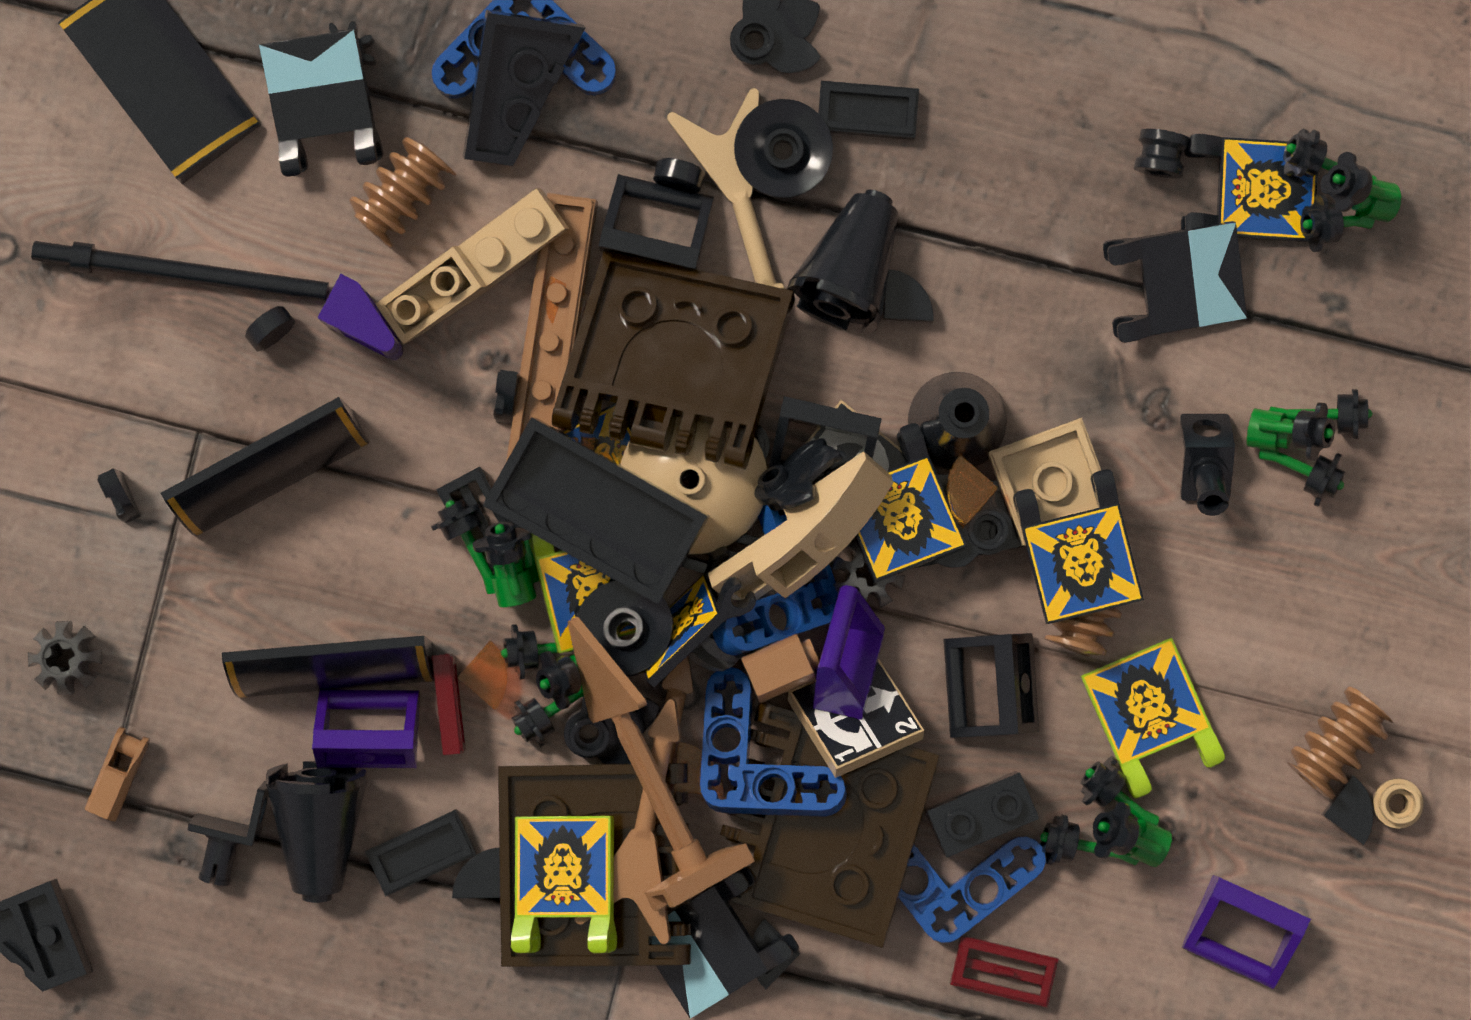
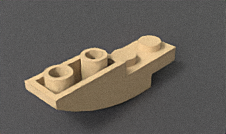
[376,188,569,344]
[708,451,893,600]

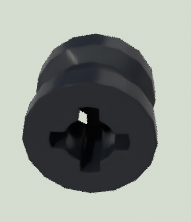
[1134,128,1189,178]

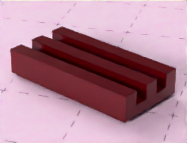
[432,654,466,755]
[949,935,1059,1007]

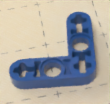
[432,0,616,99]
[713,505,838,656]
[700,667,847,817]
[899,836,1046,943]

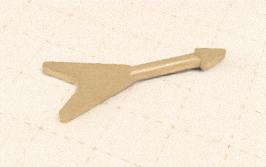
[667,88,784,289]

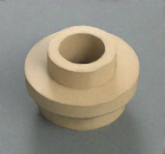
[1373,779,1423,829]

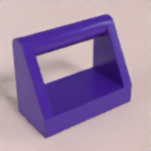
[318,274,403,360]
[813,585,885,720]
[312,690,420,768]
[1182,875,1311,989]

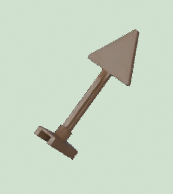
[568,617,755,911]

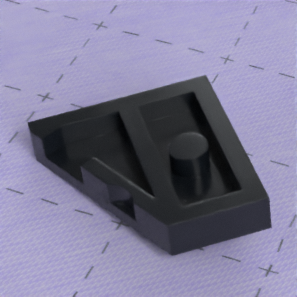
[0,879,93,992]

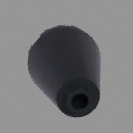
[787,189,898,333]
[908,372,1007,470]
[266,761,367,903]

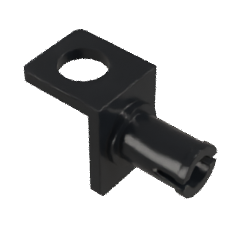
[1180,414,1235,516]
[187,781,269,886]

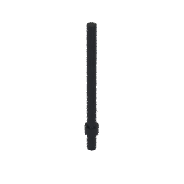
[31,241,329,302]

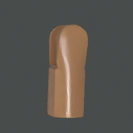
[84,726,150,822]

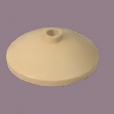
[621,416,767,554]

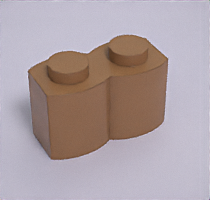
[741,634,819,703]

